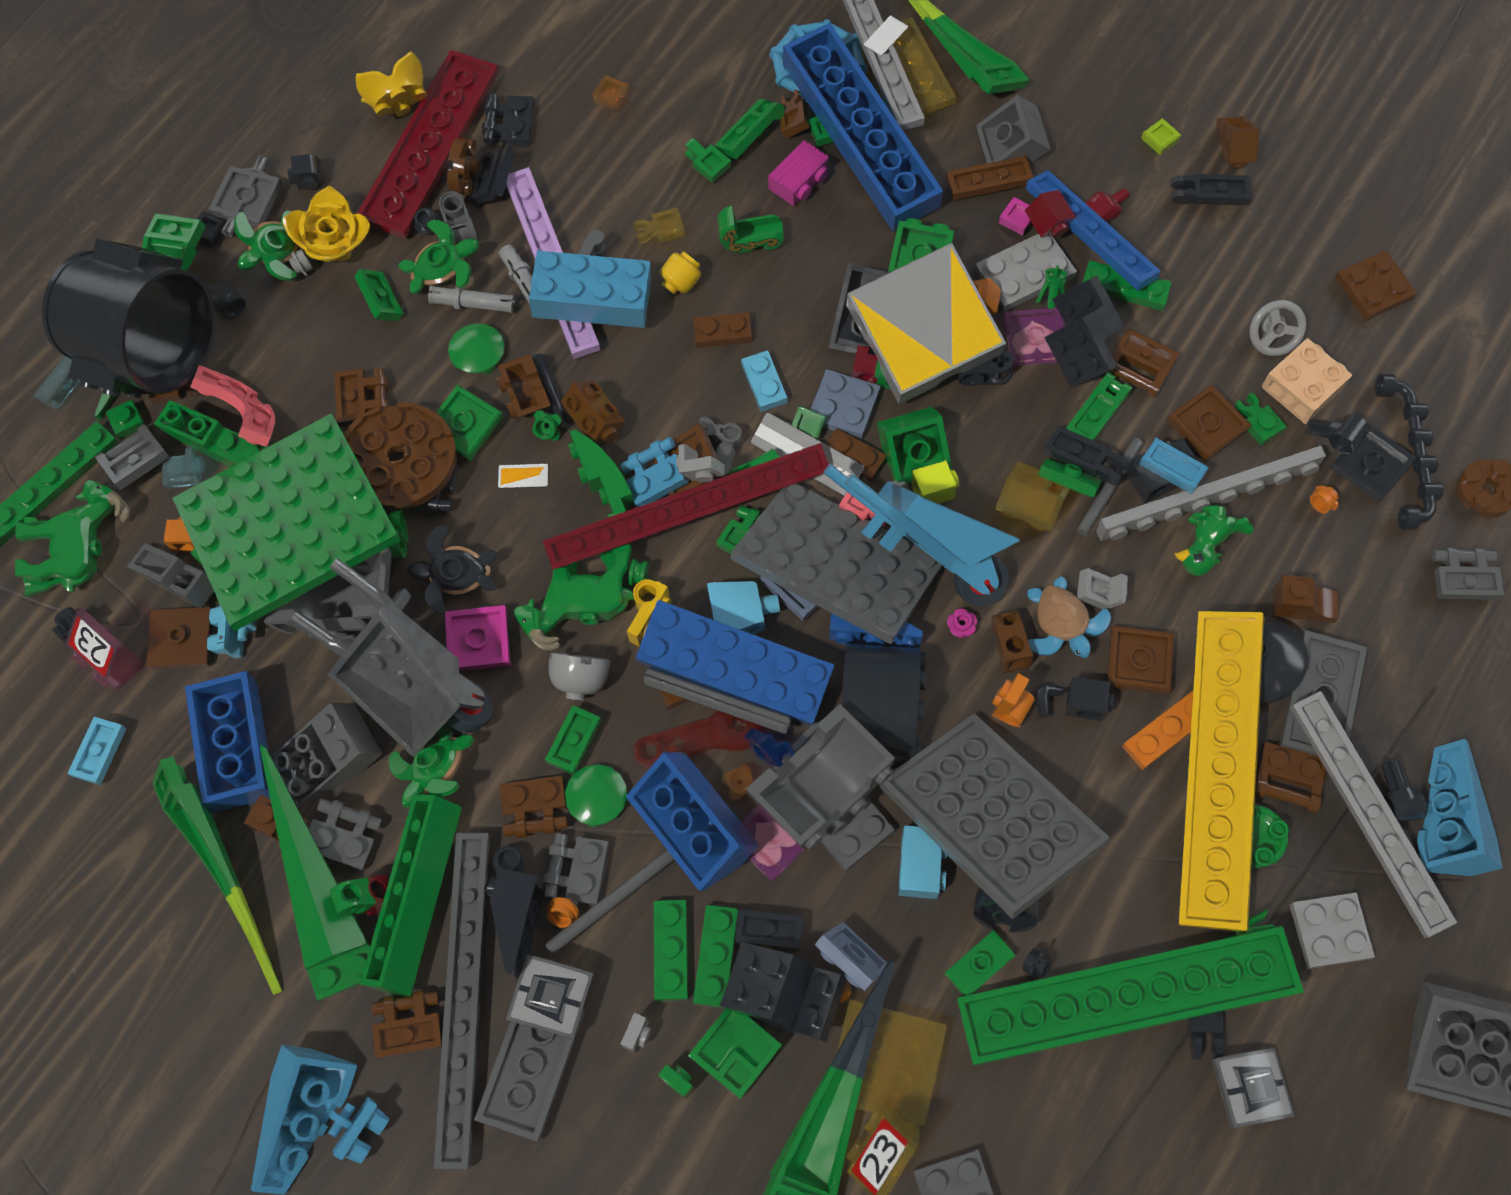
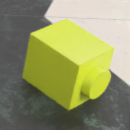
[911,461,959,504]

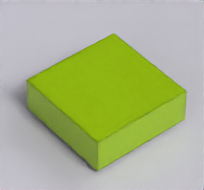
[1141,118,1181,155]

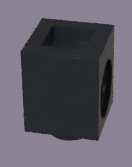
[1065,677,1114,721]

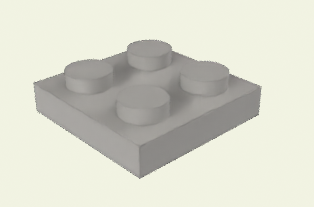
[1289,892,1375,969]

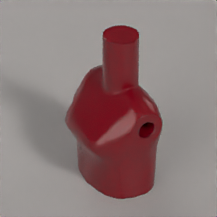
[1084,188,1130,222]

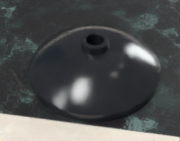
[1260,616,1308,704]

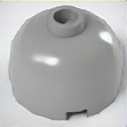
[549,652,611,700]

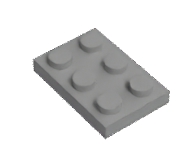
[974,234,1077,312]

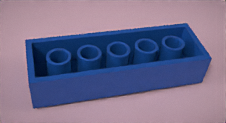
[636,600,834,726]

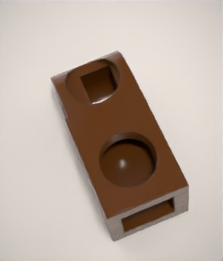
[991,611,1033,674]

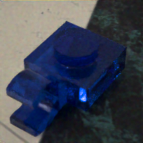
[744,728,795,768]

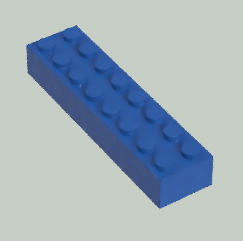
[783,22,943,232]

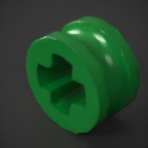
[628,559,649,586]

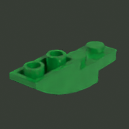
[154,400,268,467]
[568,430,634,517]

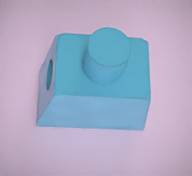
[707,581,780,635]

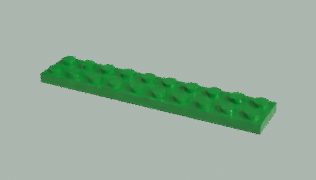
[957,926,1304,1066]

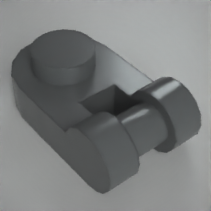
[578,229,606,256]

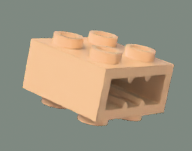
[1262,338,1352,424]

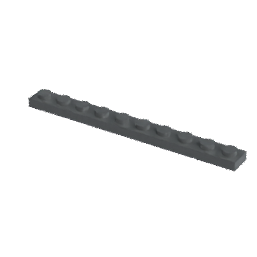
[433,833,490,1170]

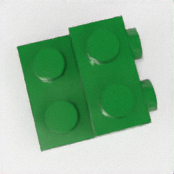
[888,218,954,272]

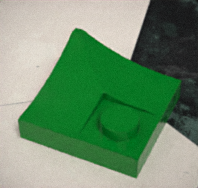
[688,1009,783,1099]

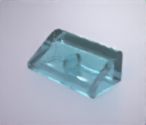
[33,357,80,410]

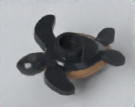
[406,525,496,614]

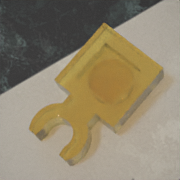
[633,208,685,244]

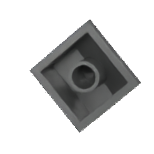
[976,95,1051,164]

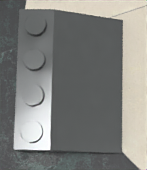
[1405,982,1511,1117]

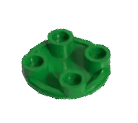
[448,323,504,375]
[565,764,628,828]
[1251,805,1289,868]

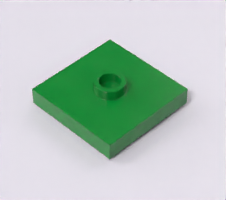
[436,385,504,461]

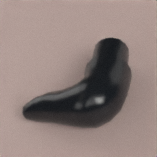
[1035,684,1067,718]

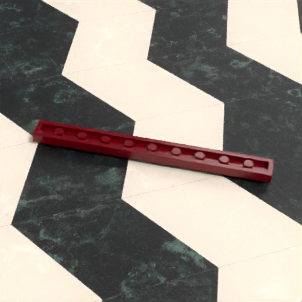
[542,443,829,570]

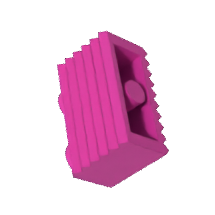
[768,140,829,206]

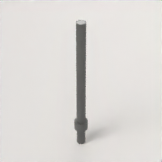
[544,850,675,955]

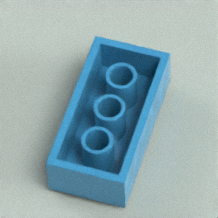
[529,250,651,328]

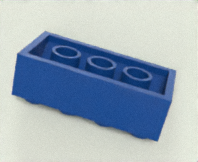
[626,752,759,891]

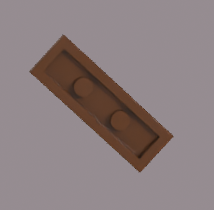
[946,156,1033,200]

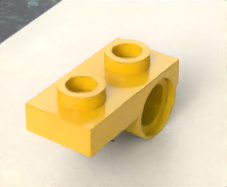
[627,579,671,647]

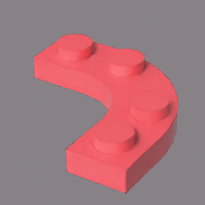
[191,365,275,447]

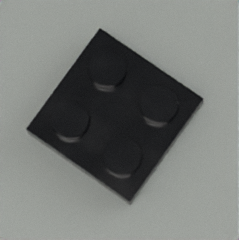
[1330,424,1417,503]

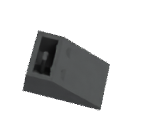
[271,703,383,809]

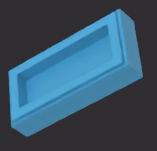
[1139,438,1209,494]

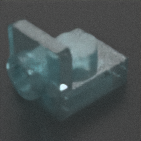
[162,447,205,489]

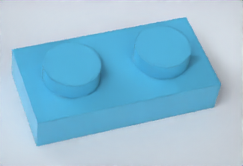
[741,351,787,412]
[67,717,127,785]

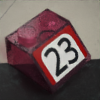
[66,607,145,690]

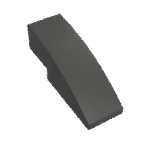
[127,543,214,609]

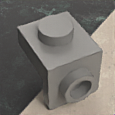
[676,444,725,482]
[1077,568,1128,609]

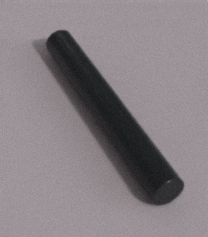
[532,353,570,430]

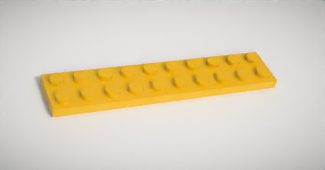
[1179,611,1264,932]

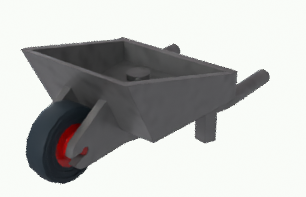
[290,558,493,757]

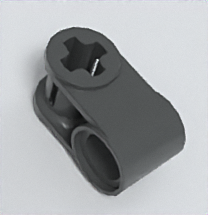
[439,191,478,245]

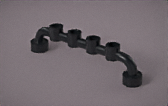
[1375,374,1443,530]

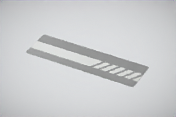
[751,413,864,496]

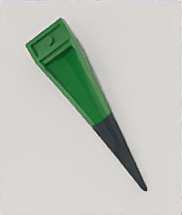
[763,959,895,1195]

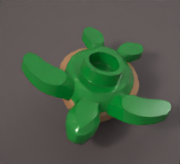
[234,211,298,281]
[398,220,479,294]
[389,724,474,808]

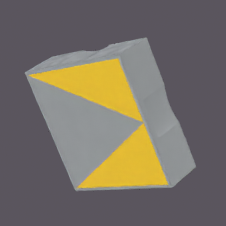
[847,243,1006,404]

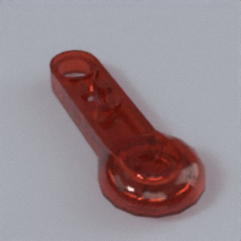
[633,710,764,768]

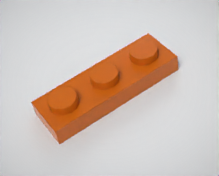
[1122,691,1193,770]

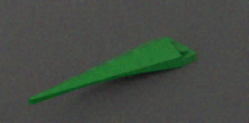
[95,213,206,421]
[260,745,371,1001]

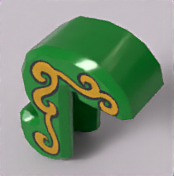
[717,205,784,253]

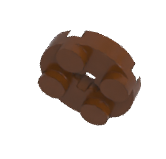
[447,138,479,196]
[1456,459,1511,518]

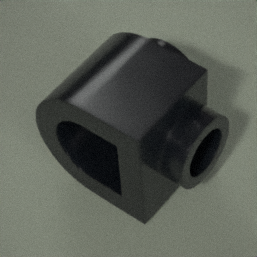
[287,154,323,190]

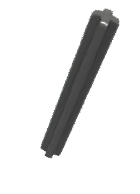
[644,667,791,733]

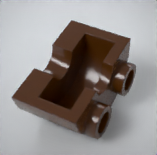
[496,354,551,419]

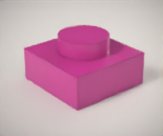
[999,197,1032,236]

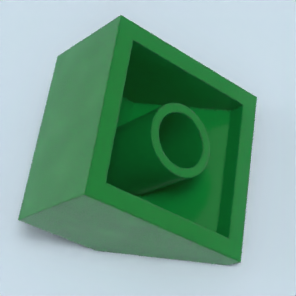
[876,407,952,483]

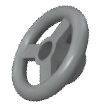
[1249,300,1306,356]

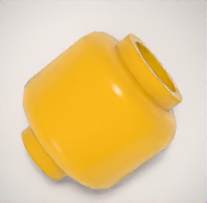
[660,251,701,295]

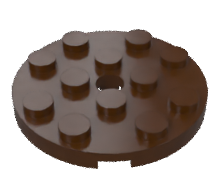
[344,402,457,511]

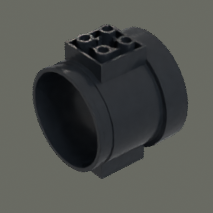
[42,238,215,398]

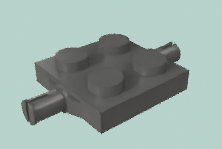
[208,155,283,237]

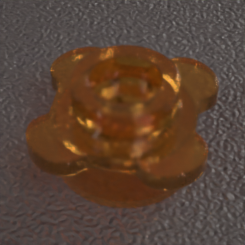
[722,764,755,801]

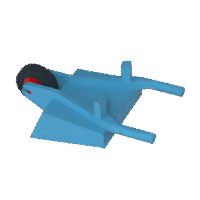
[823,464,1020,606]

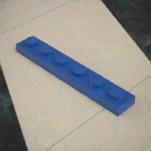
[1026,170,1161,291]

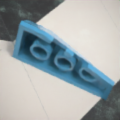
[1417,739,1502,876]
[251,1044,357,1195]

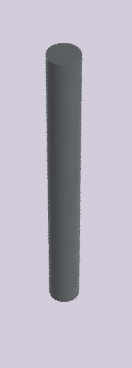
[1077,438,1144,536]

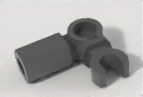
[699,417,742,477]

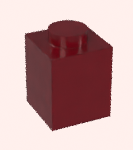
[1024,190,1076,238]

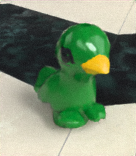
[1174,506,1254,576]

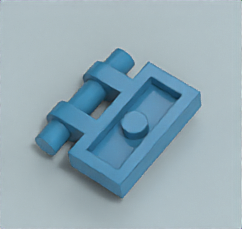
[620,437,689,507]

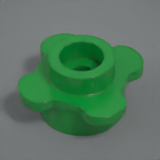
[532,410,562,441]

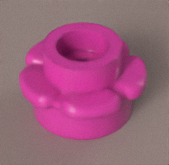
[947,609,977,638]

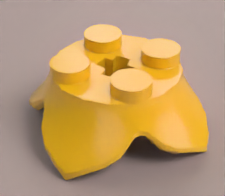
[356,51,427,117]
[282,186,370,262]

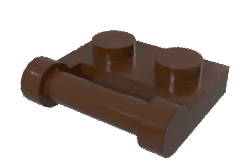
[1105,328,1180,398]
[1255,742,1326,814]

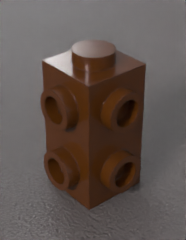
[561,380,626,444]

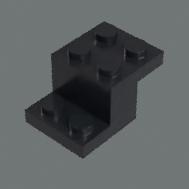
[1044,275,1125,388]
[720,942,847,1043]

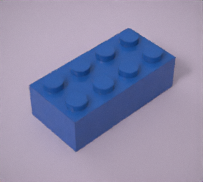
[185,671,270,813]

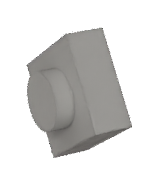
[620,1013,651,1053]

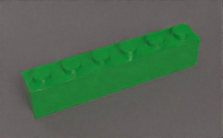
[360,795,462,996]

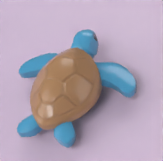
[1027,576,1111,658]

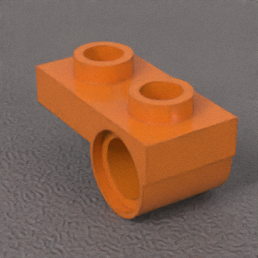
[992,673,1035,727]

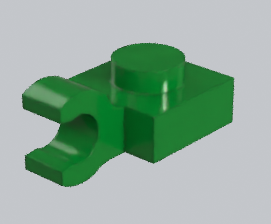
[684,138,731,183]

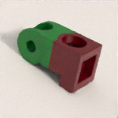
[852,345,890,389]
[329,874,389,917]

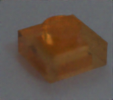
[592,75,629,110]

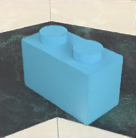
[898,825,947,899]

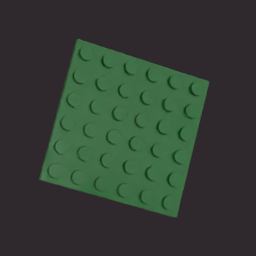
[172,413,401,631]

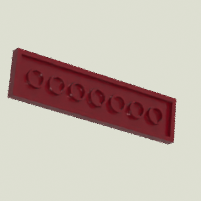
[357,50,500,239]

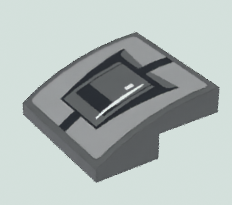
[505,954,593,1039]
[1212,1048,1295,1129]

